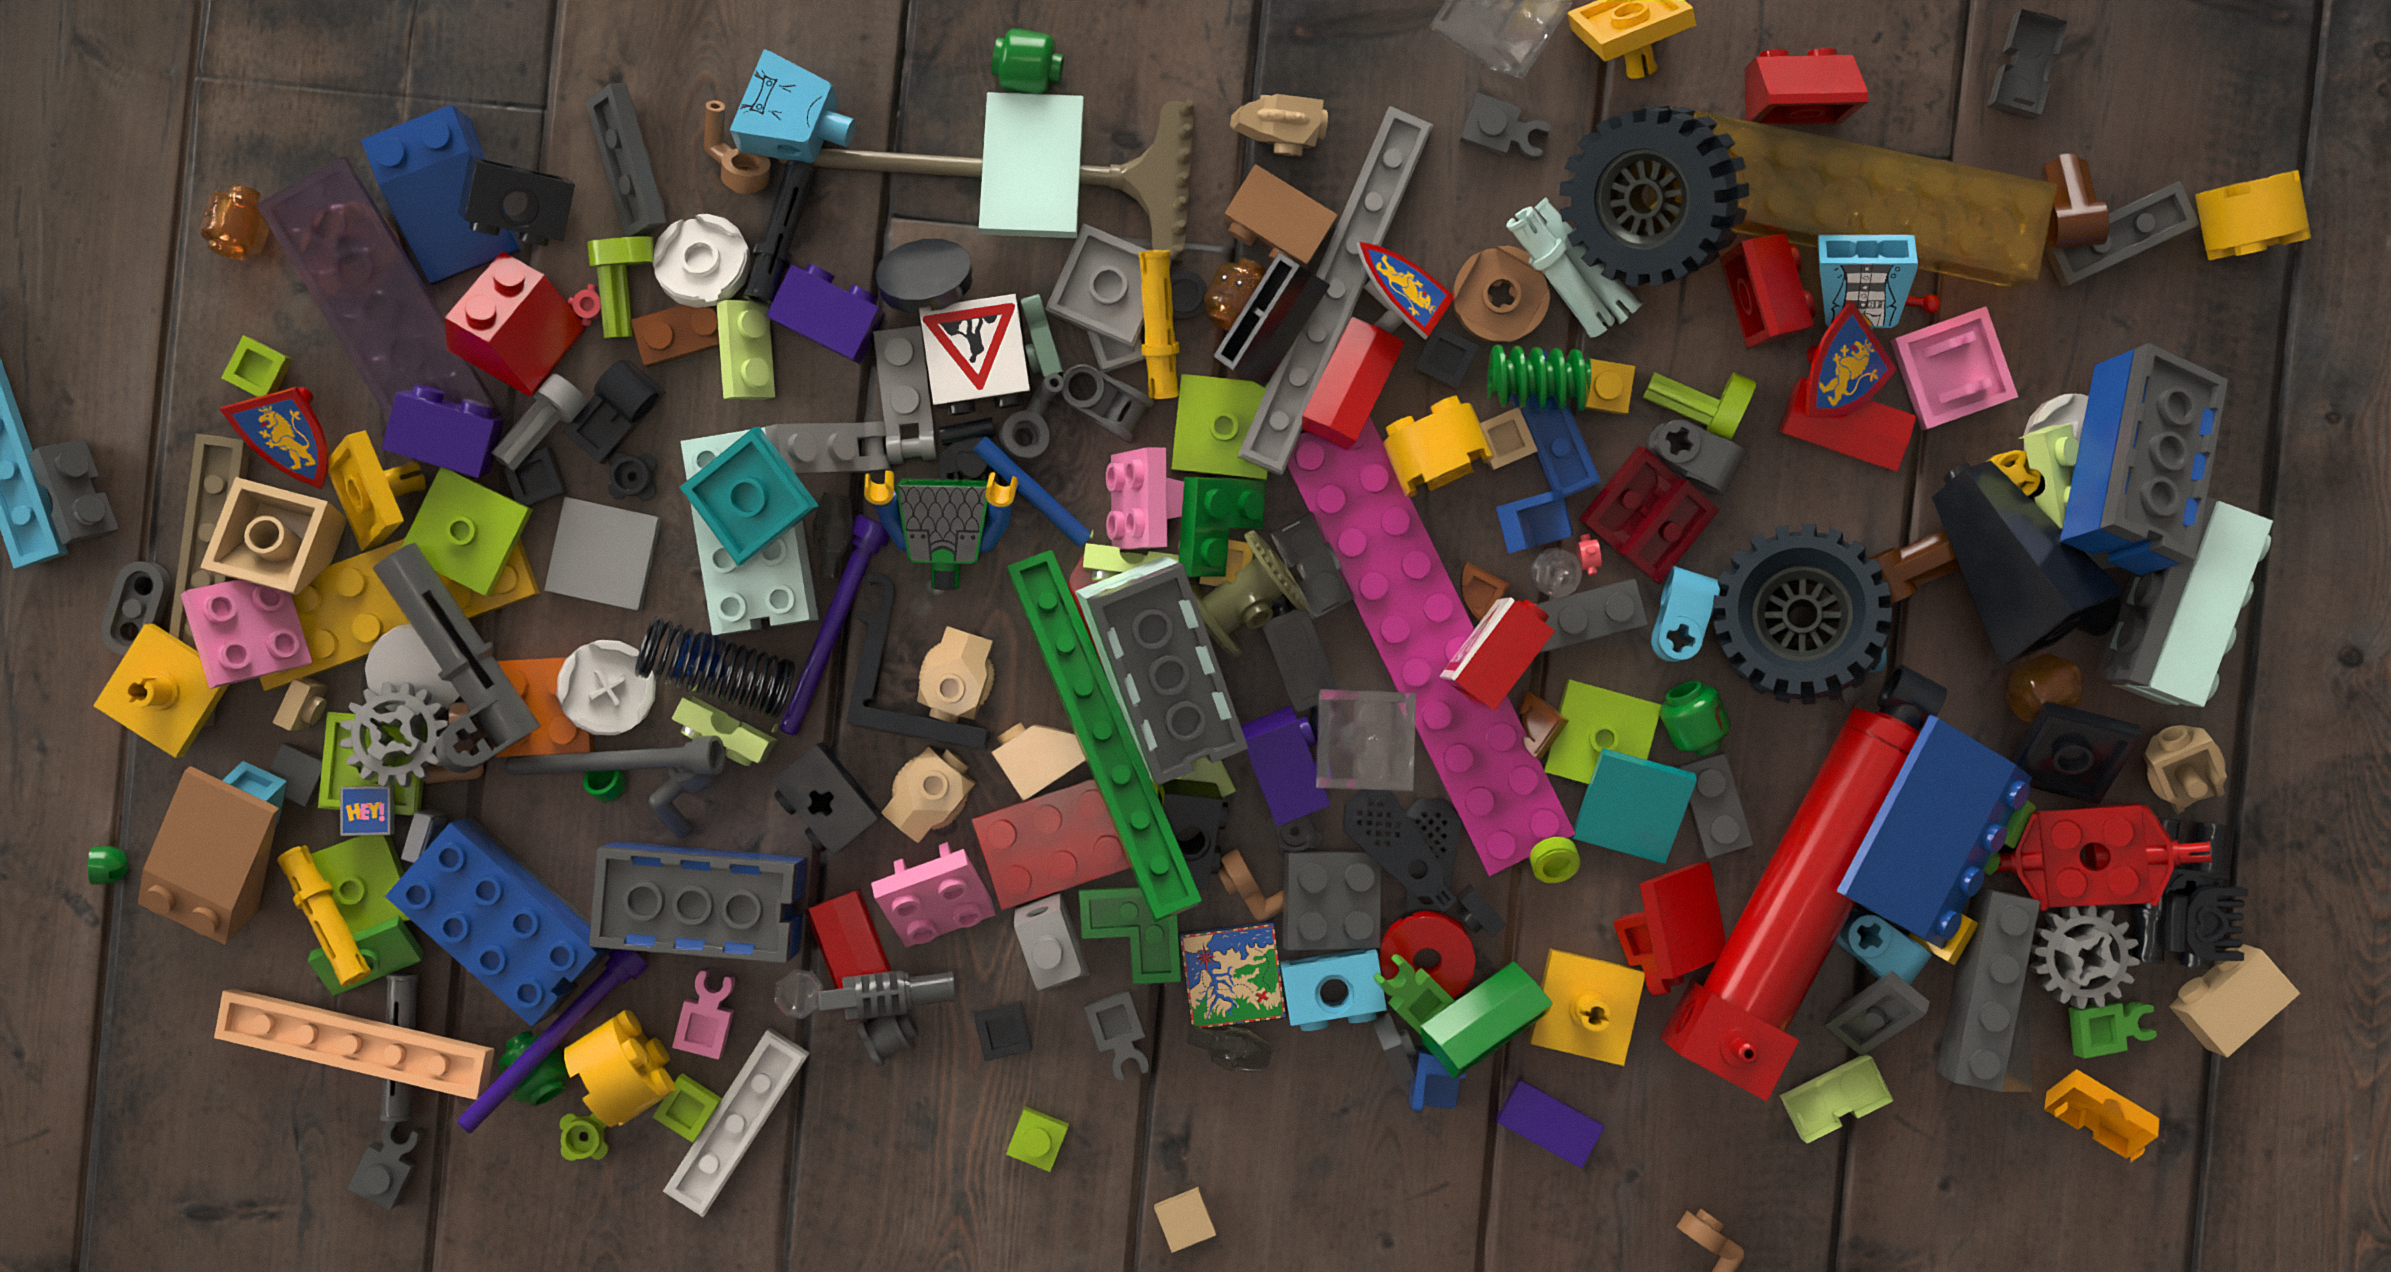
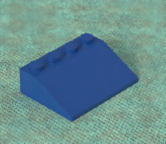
[1837,715,2032,949]

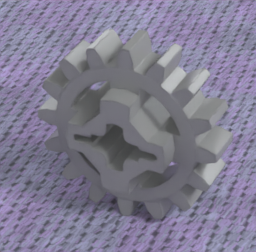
[340,682,449,788]
[2028,905,2140,1009]

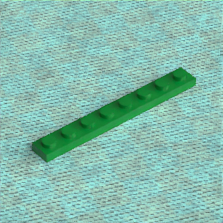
[1007,550,1202,923]

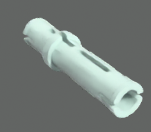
[1533,197,1643,324]
[1506,206,1615,337]

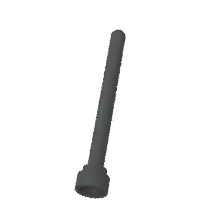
[505,736,725,776]

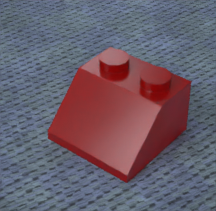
[1744,48,1868,126]
[1719,233,1816,349]
[445,251,586,398]

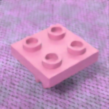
[1890,306,2018,431]
[1106,447,1184,551]
[180,580,312,689]
[871,842,996,948]

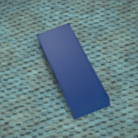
[1510,350,1601,498]

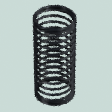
[635,616,795,720]

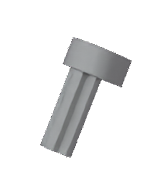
[491,374,588,472]

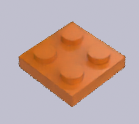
[493,657,595,757]

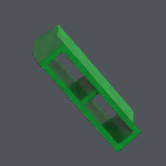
[1421,961,1553,1080]

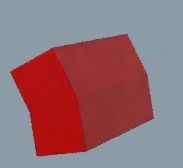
[1302,317,1405,451]
[1778,377,1916,472]
[804,887,892,1022]

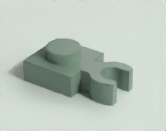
[1020,294,1064,378]

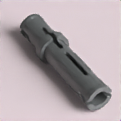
[380,973,419,1122]

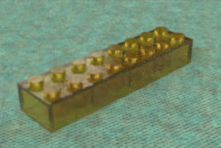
[1645,106,2057,288]

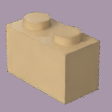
[2169,944,2300,1058]

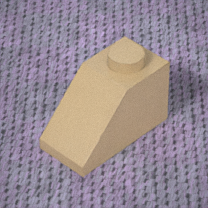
[992,722,1086,801]

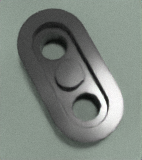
[101,562,172,656]

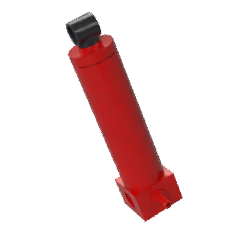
[1660,664,1947,1102]

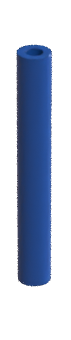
[973,436,1091,547]

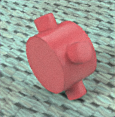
[568,284,602,326]
[1576,534,1602,576]

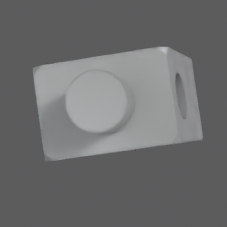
[1014,891,1091,992]

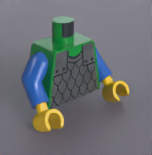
[864,471,1018,590]

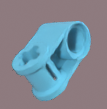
[1651,566,1721,662]
[1835,909,1932,985]

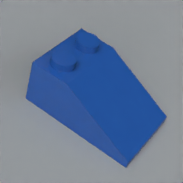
[361,104,522,285]

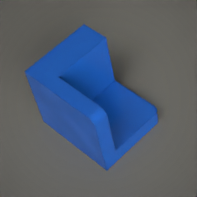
[1496,489,1573,554]
[1408,1045,1466,1111]

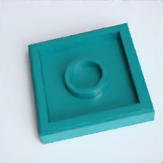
[679,426,819,567]
[1573,748,1697,864]

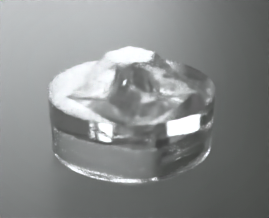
[1531,548,1582,598]

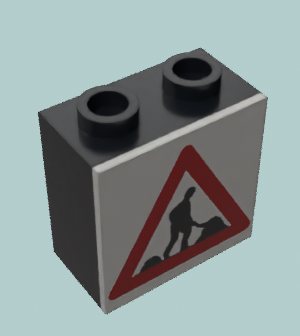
[919,294,1033,416]

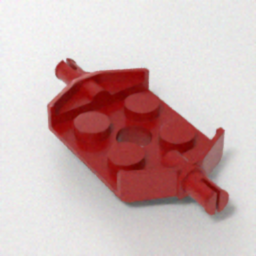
[1984,805,2212,911]

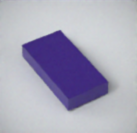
[1496,1077,1605,1169]

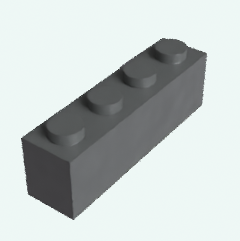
[1936,887,2040,1092]

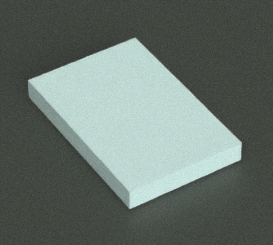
[979,92,1084,238]

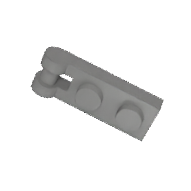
[873,326,938,465]
[765,421,891,475]

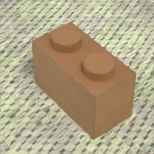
[1224,164,1338,269]

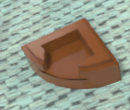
[1460,562,1510,622]
[1519,691,1569,759]

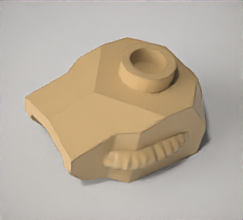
[1230,94,1328,157]
[917,626,995,724]
[2142,725,2227,814]
[881,745,977,843]

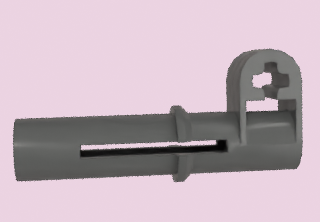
[373,543,541,773]

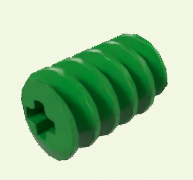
[1487,345,1591,411]

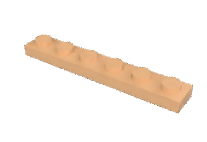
[214,989,495,1100]

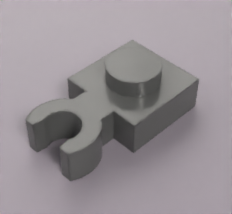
[1459,92,1551,160]
[1084,989,1149,1082]
[347,1122,424,1210]

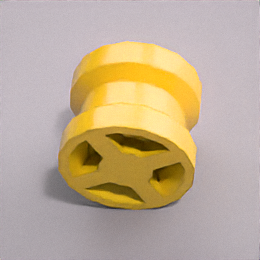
[1986,450,2041,496]

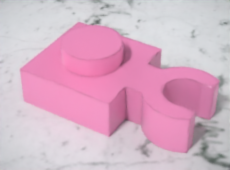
[672,968,735,1060]

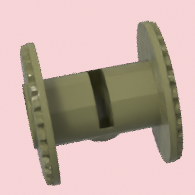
[1188,530,1309,659]

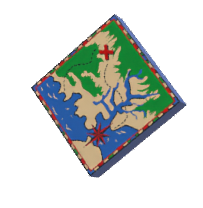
[1179,921,1287,1030]

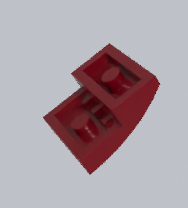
[1578,446,1720,584]

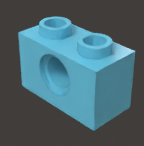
[1280,948,1387,1031]

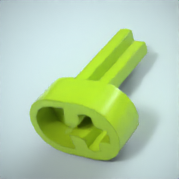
[587,236,655,339]
[1642,372,1757,441]

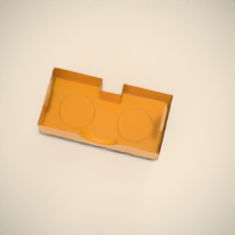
[2044,1069,2160,1163]

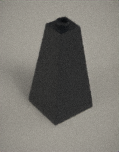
[1932,461,2123,666]

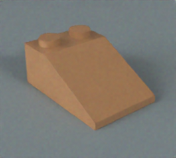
[138,766,279,945]

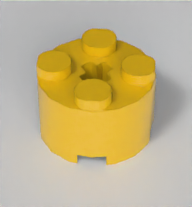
[2195,170,2311,260]
[1382,395,1495,497]
[564,1010,676,1128]

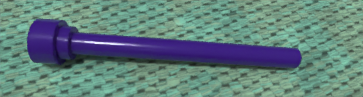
[779,514,890,736]
[457,949,649,1133]

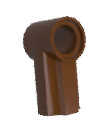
[2041,153,2109,249]
[1868,530,1960,604]

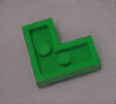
[1179,477,1266,577]
[1079,886,1181,985]

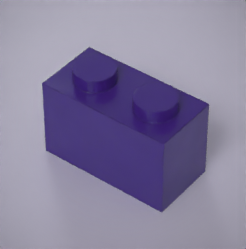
[766,263,885,365]
[381,385,505,478]
[1240,706,1333,827]

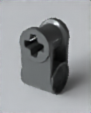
[1061,364,1155,444]
[1647,419,1747,496]

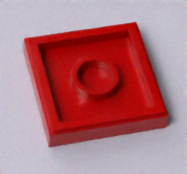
[1640,861,1726,979]

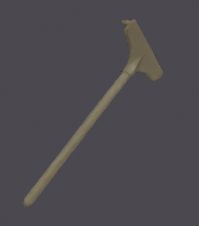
[777,99,1195,262]

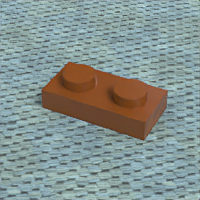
[630,304,720,368]

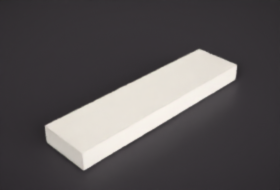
[663,1028,810,1217]

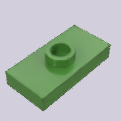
[308,916,423,996]

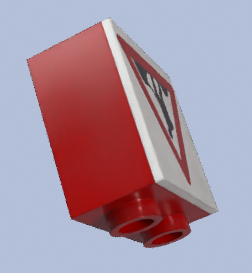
[1439,597,1555,711]

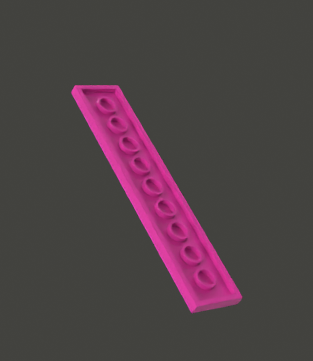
[1286,415,1575,876]

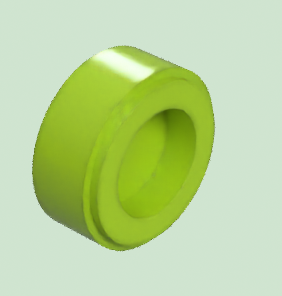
[1529,837,1581,883]

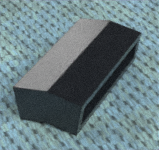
[1214,252,1330,388]

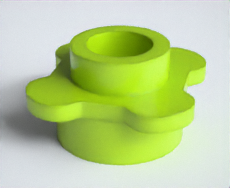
[559,1113,609,1161]

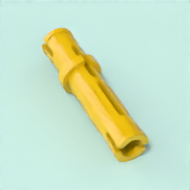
[1138,250,1180,399]
[277,845,372,987]

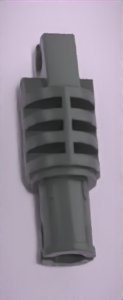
[818,970,955,1021]

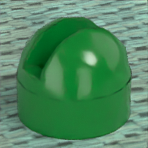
[583,770,626,803]
[88,846,129,885]

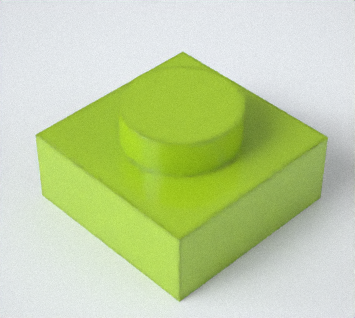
[221,335,293,397]
[653,1073,723,1143]
[1006,1106,1069,1172]

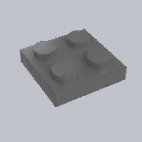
[1283,851,1381,950]

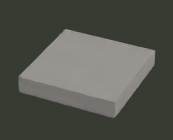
[1045,223,1172,351]
[544,497,662,611]

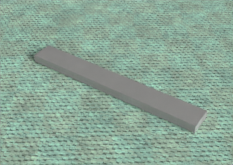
[1237,106,1433,476]

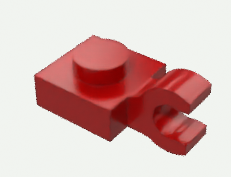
[1613,911,1684,996]

